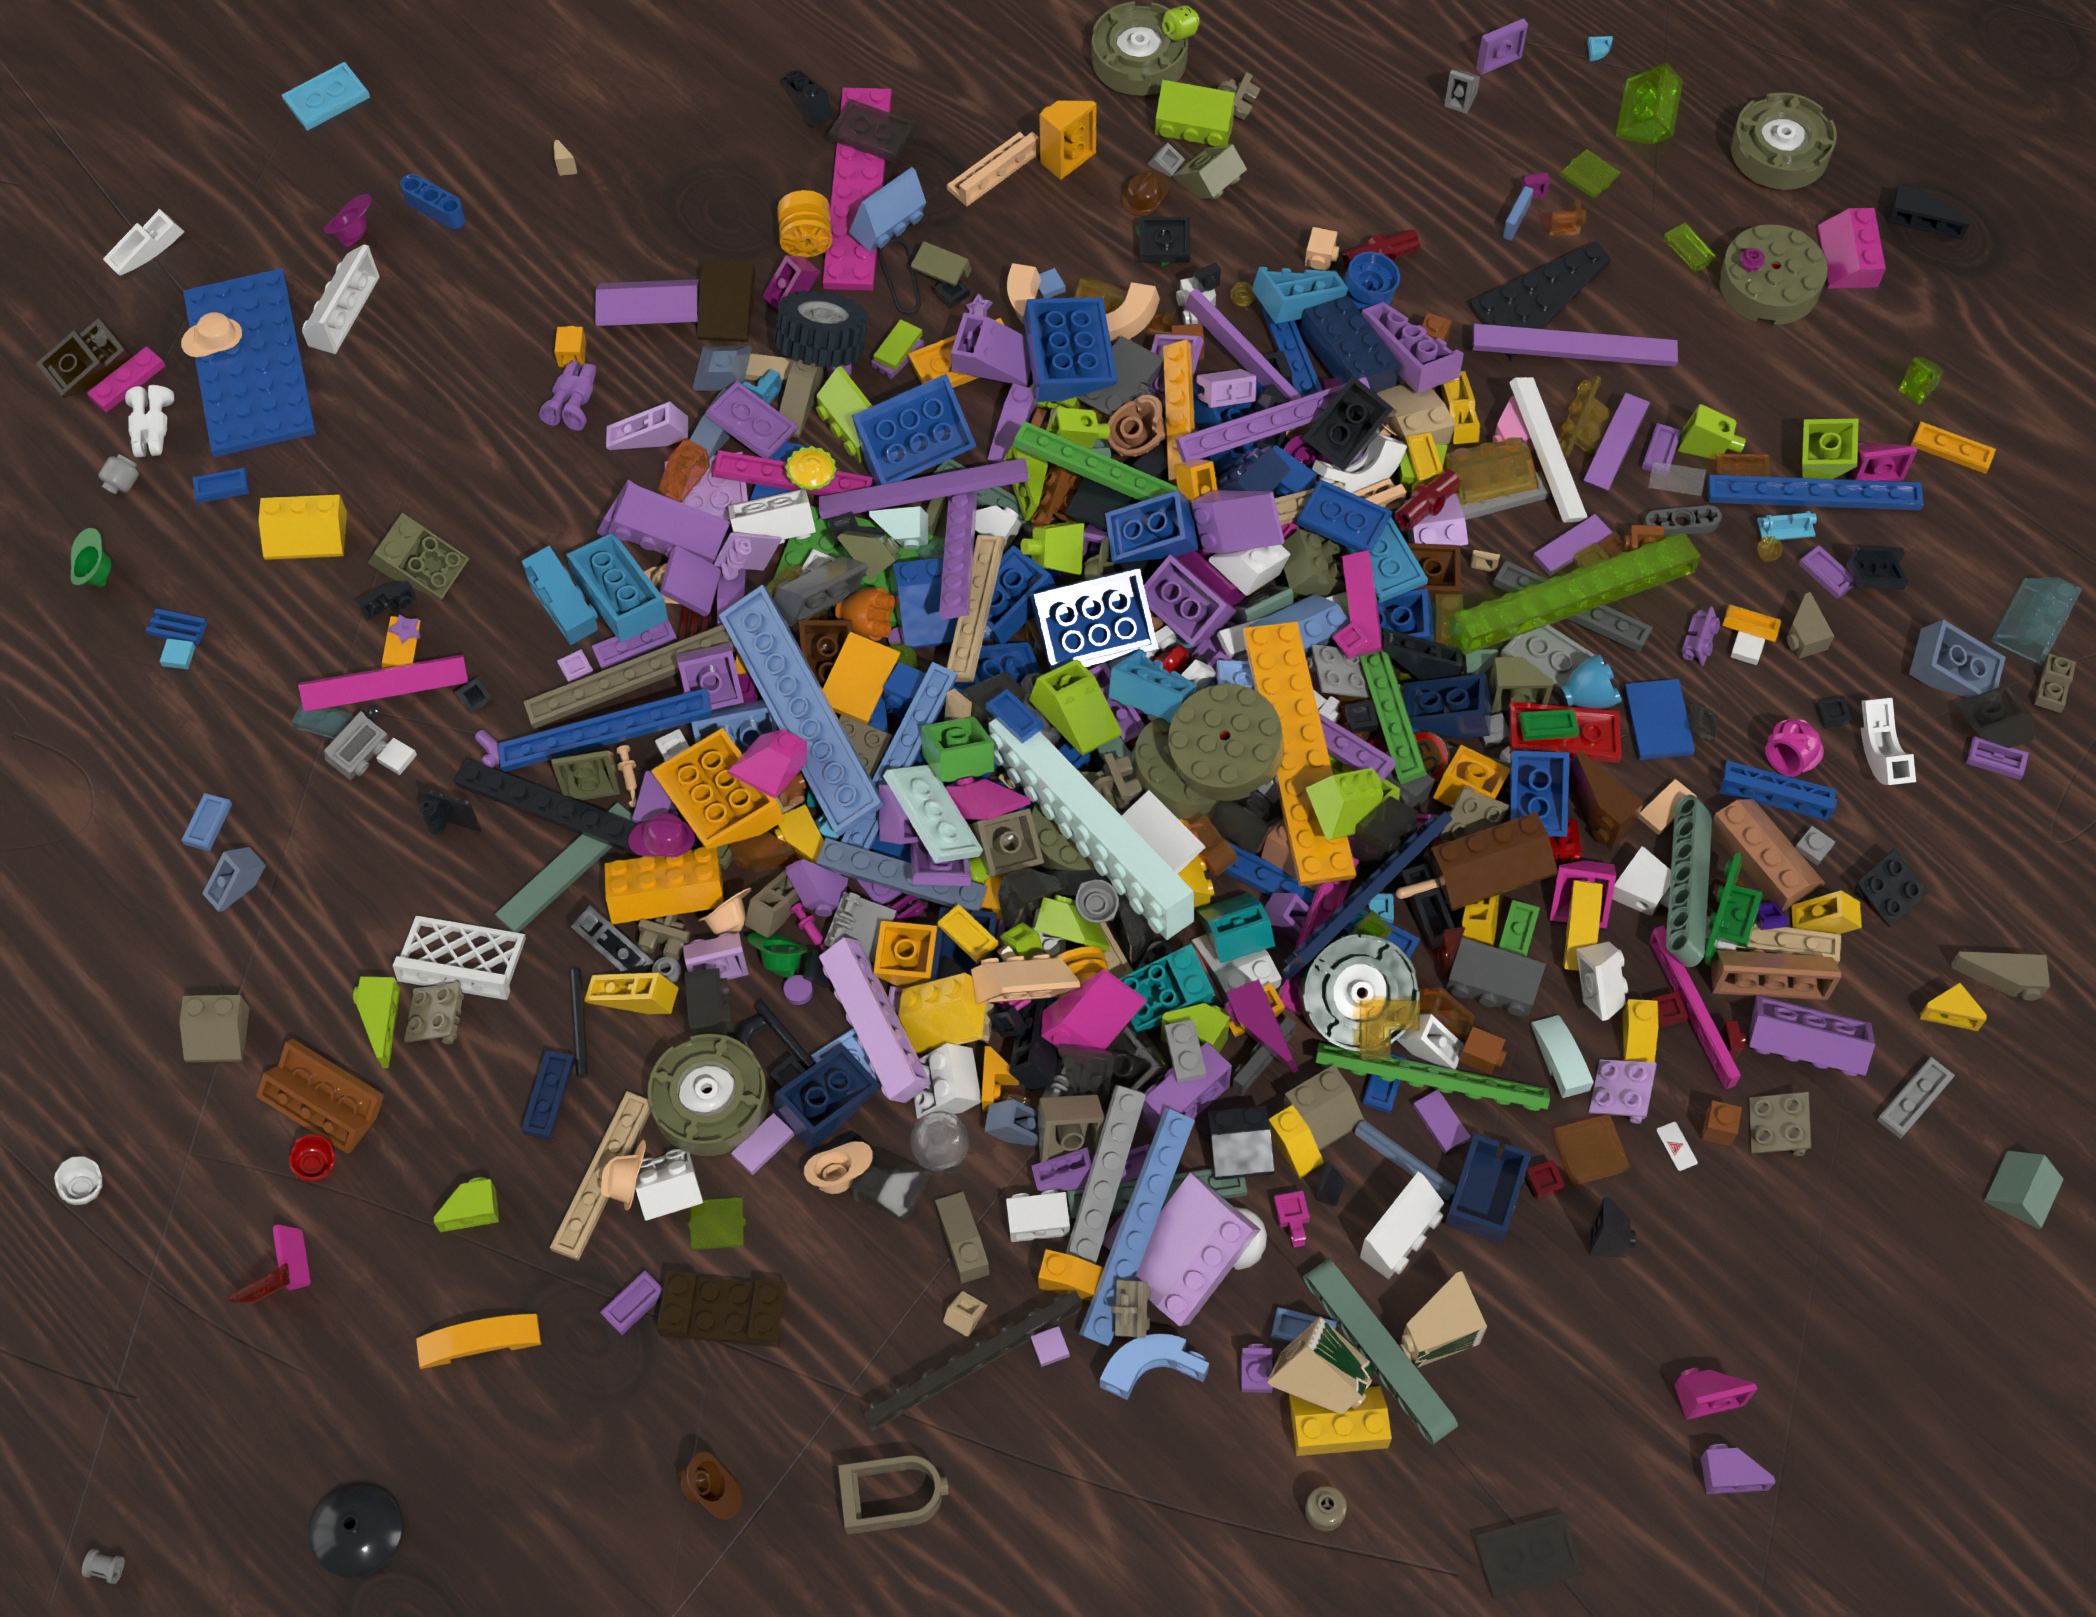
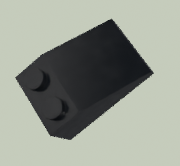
[1303,376,1397,471]

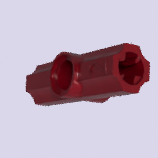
[1342,229,1420,270]
[1394,469,1461,531]

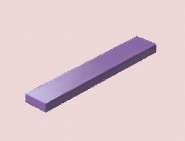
[1185,288,1301,401]

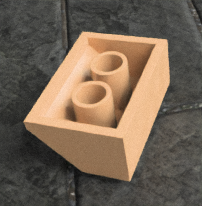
[971,954,1080,1004]

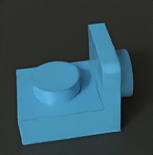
[742,369,782,404]

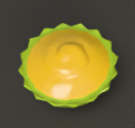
[785,446,837,491]

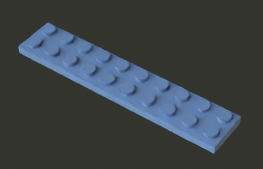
[719,585,884,836]

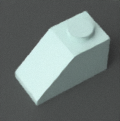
[869,506,928,550]

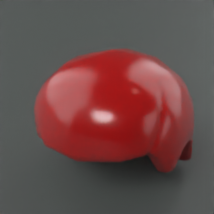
[1151,644,1189,674]
[289,1134,335,1182]

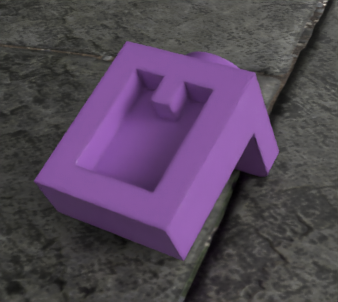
[1241,1344,1273,1393]

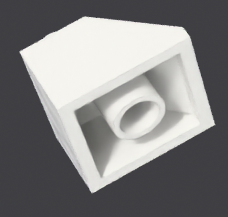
[1208,545,1291,596]
[1576,942,1628,1021]

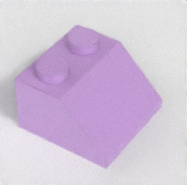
[1403,494,1468,546]
[683,933,749,988]

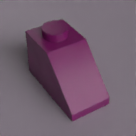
[762,255,820,311]

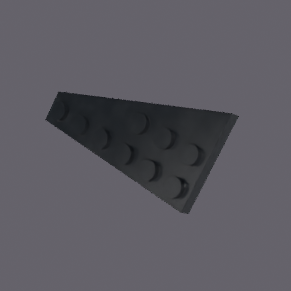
[1469,241,1611,361]

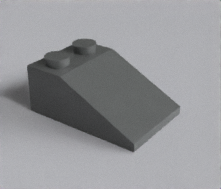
[1077,336,1164,418]

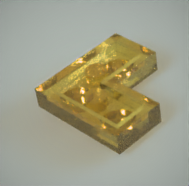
[1359,1000,1420,1060]

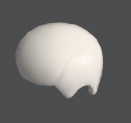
[54,1156,103,1205]

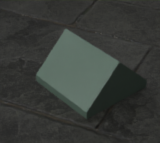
[1232,586,1293,625]
[1984,1151,2064,1230]

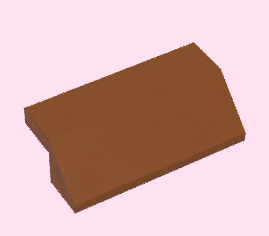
[256,1039,384,1154]

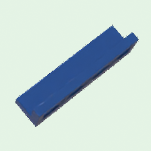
[1719,761,1837,822]

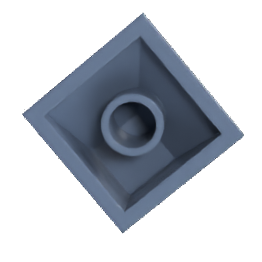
[693,345,752,391]

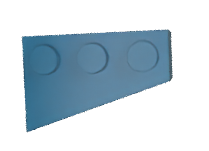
[1252,267,1348,324]
[522,545,598,645]
[1109,649,1197,723]

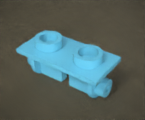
[1757,511,1817,541]

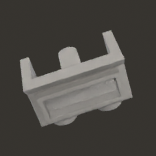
[324,711,388,780]

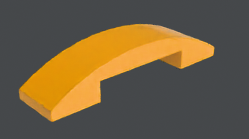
[416,1314,541,1369]

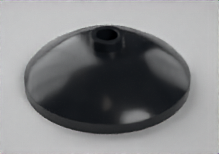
[308,1482,404,1578]

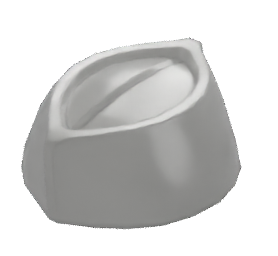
[1076,880,1119,923]

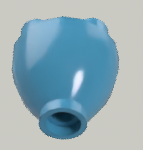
[1560,655,1621,709]

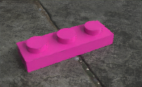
[87,346,165,413]

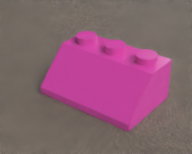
[1817,208,1886,288]

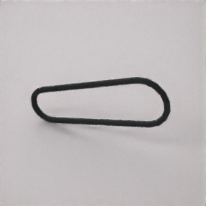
[878,239,921,314]

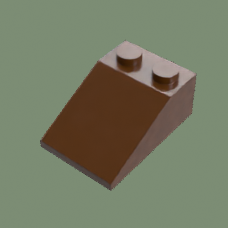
[792,620,853,689]
[1569,750,1643,850]

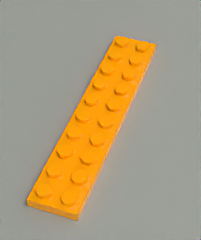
[1242,622,1356,886]

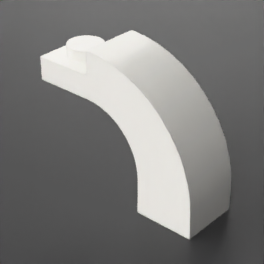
[1312,434,1407,493]
[1861,698,1916,785]

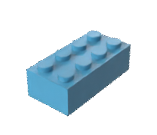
[566,534,668,643]

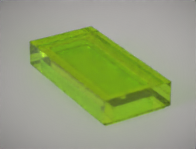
[1664,223,1716,272]

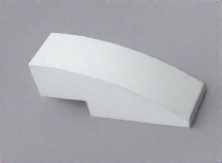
[103,209,184,276]

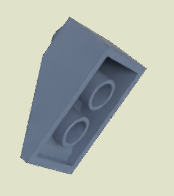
[1909,619,2006,705]

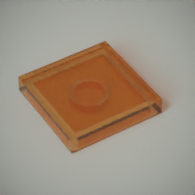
[1553,1114,1630,1186]

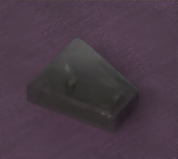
[1058,1043,1115,1111]

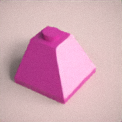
[1848,443,1917,481]
[728,729,807,799]
[946,776,1031,820]
[1550,861,1616,929]
[1674,1368,1757,1420]

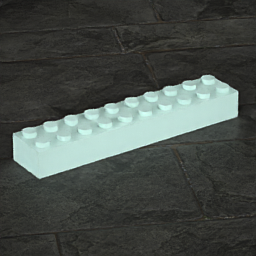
[989,719,1194,940]

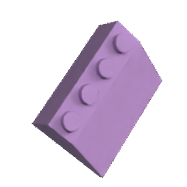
[1134,1172,1261,1326]

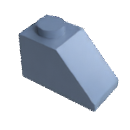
[202,847,266,912]
[984,1099,1039,1147]

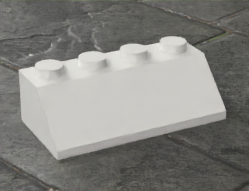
[302,245,379,354]

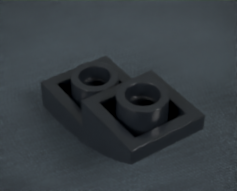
[355,582,417,621]

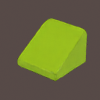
[1000,922,1043,961]

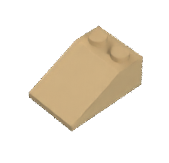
[1376,384,1455,444]

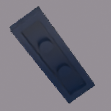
[521,1050,575,1140]

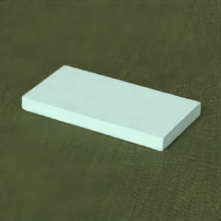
[883,765,983,863]

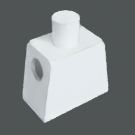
[1612,847,1671,915]

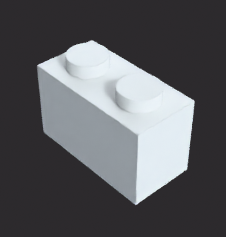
[1006,1190,1070,1242]

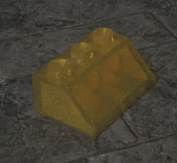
[1446,437,1539,505]

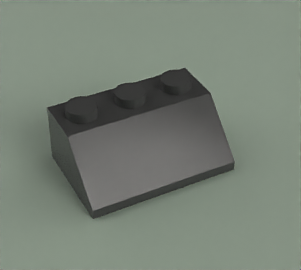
[773,556,868,627]
[1446,938,1546,1017]

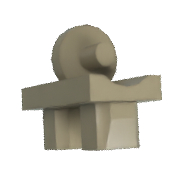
[1217,72,1260,120]
[1092,753,1142,810]
[638,914,691,961]
[1111,1280,1151,1338]

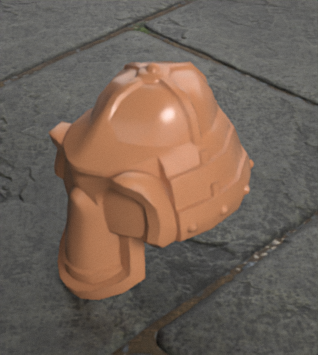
[1107,395,1167,457]

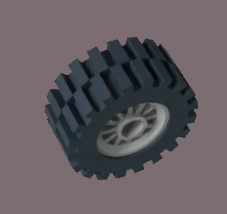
[774,290,868,367]

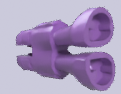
[539,360,596,431]

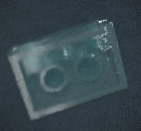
[1991,577,2082,665]

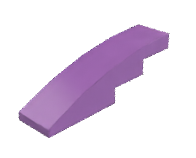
[1584,393,1650,492]
[1031,1144,1150,1191]

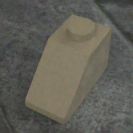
[1787,592,1834,659]

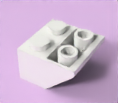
[914,1043,982,1119]
[635,1149,703,1221]

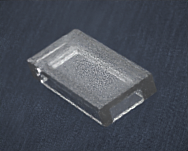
[1648,462,1706,496]

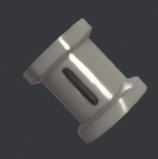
[82,1549,125,1584]

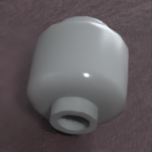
[98,454,139,495]

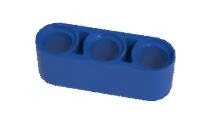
[400,174,466,229]

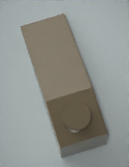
[779,359,824,438]
[744,860,801,938]
[1951,951,2050,1001]
[935,1192,990,1284]

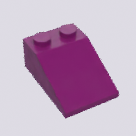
[1224,979,1298,1073]

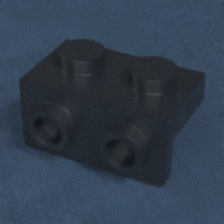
[1846,546,1909,590]

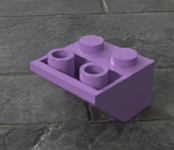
[879,784,922,844]

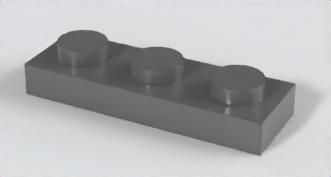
[1232,1016,1297,1096]

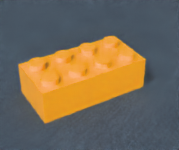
[605,847,724,924]

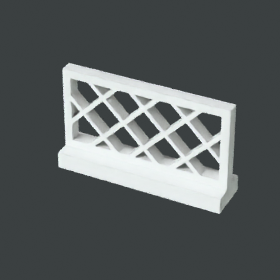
[393,916,526,1000]

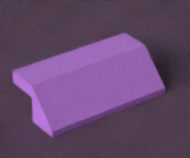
[595,279,700,326]

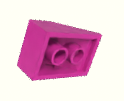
[1041,969,1146,1065]

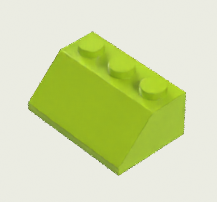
[1155,80,1235,146]
[816,366,872,463]
[1306,768,1384,841]

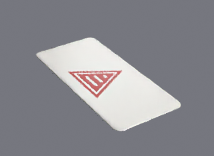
[1657,1122,1698,1171]

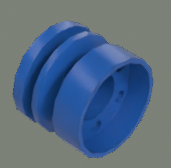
[1343,252,1400,313]

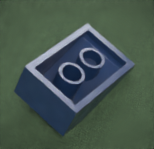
[1403,673,1492,739]
[773,1045,881,1150]

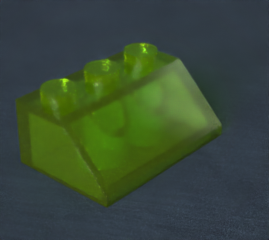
[1616,62,1683,144]

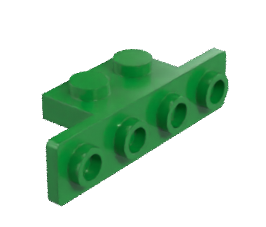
[1704,853,1763,966]

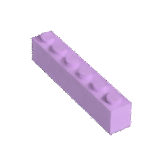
[819,937,931,1103]

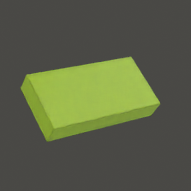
[874,319,923,371]

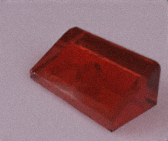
[1437,927,1465,979]
[228,1263,290,1304]

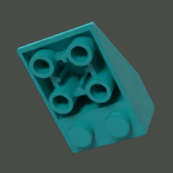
[1195,892,1275,963]
[1119,944,1221,1032]

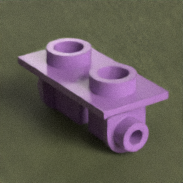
[1681,606,1720,666]

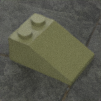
[552,751,621,801]

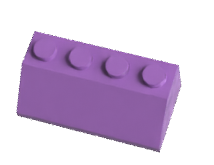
[608,483,730,564]
[1748,995,1875,1076]

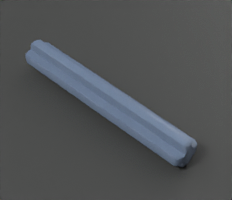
[1354,1120,1456,1200]

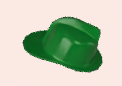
[70,528,112,587]
[747,932,808,978]

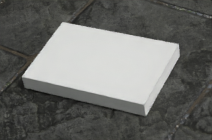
[1122,790,1205,874]

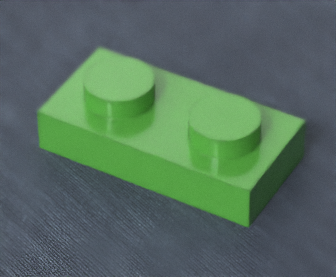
[1498,900,1540,957]

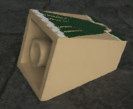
[1399,1271,1487,1368]
[1267,1317,1374,1414]

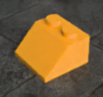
[1433,745,1510,807]
[873,921,938,988]

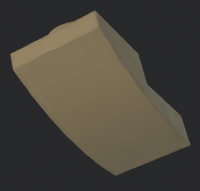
[2034,654,2076,713]

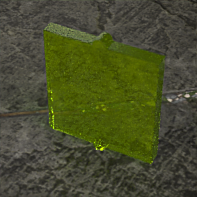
[1560,149,1620,199]
[688,1198,746,1250]

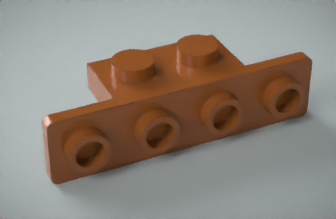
[1030,462,1083,535]

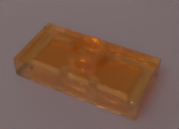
[1715,454,1771,477]

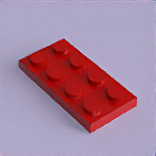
[1508,702,1622,763]

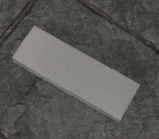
[1877,1057,1955,1139]

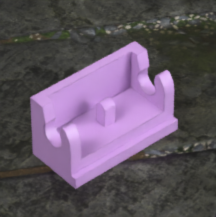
[1197,369,1256,408]

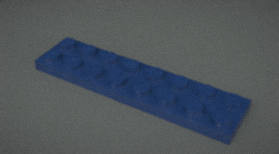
[1281,811,1453,981]

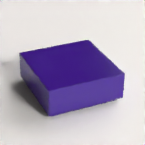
[1755,902,1789,930]

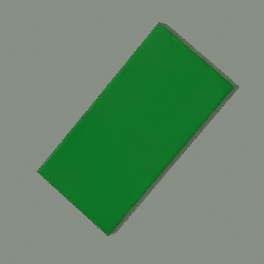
[1518,709,1579,741]

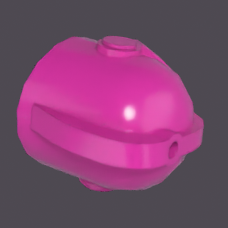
[1765,719,1824,777]

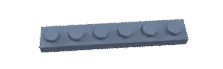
[816,838,987,913]

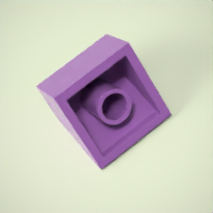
[676,643,744,710]

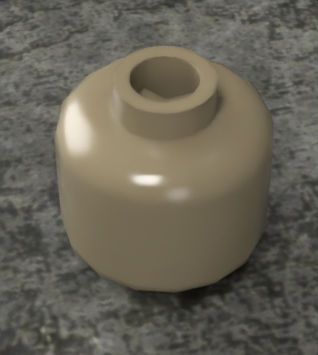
[1305,1486,1347,1531]

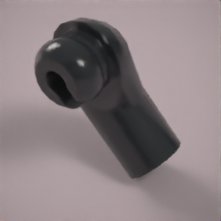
[733,1016,767,1050]

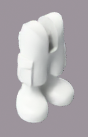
[125,385,174,457]

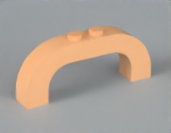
[1007,263,1160,345]

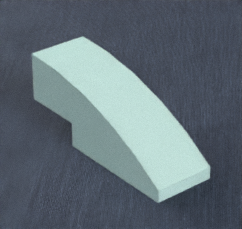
[1531,1015,1594,1098]

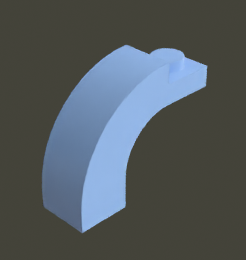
[1100,1334,1209,1400]

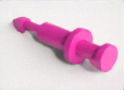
[790,902,828,952]

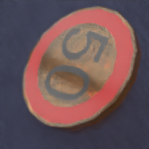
[1414,731,1450,784]

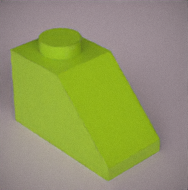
[434,1178,499,1232]

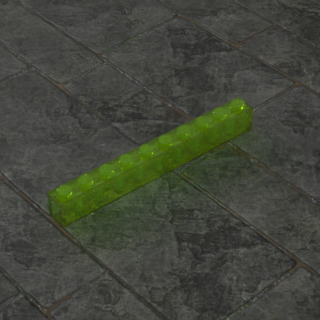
[1448,533,1701,655]

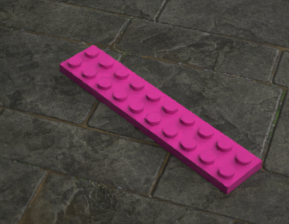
[823,88,892,291]

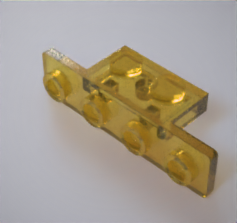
[1558,375,1613,459]

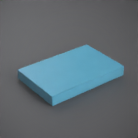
[282,62,370,131]

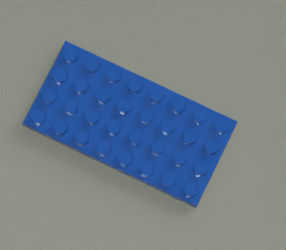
[183,268,316,457]

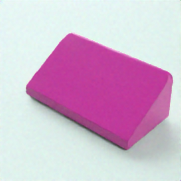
[273,1225,311,1291]

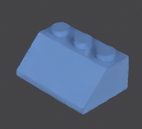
[849,167,926,252]
[1249,594,1350,657]
[691,699,778,755]

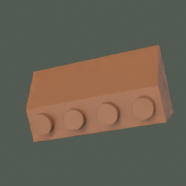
[1711,799,1825,911]
[1711,948,1841,1000]

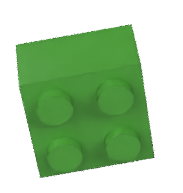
[921,716,994,782]

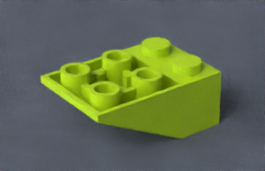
[1029,659,1122,756]

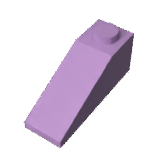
[606,402,688,450]

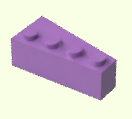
[1362,302,1464,394]

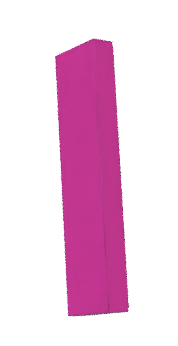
[1342,550,1383,656]

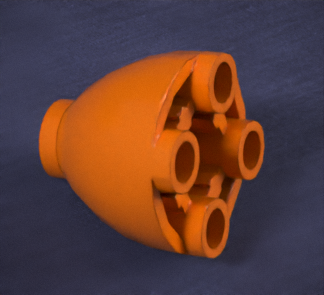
[835,587,895,641]

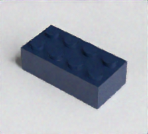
[1299,295,1401,393]

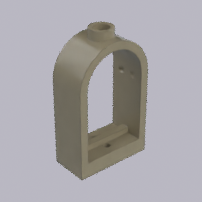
[838,1456,949,1535]

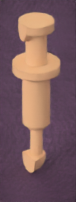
[616,745,637,807]

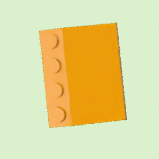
[651,728,785,850]

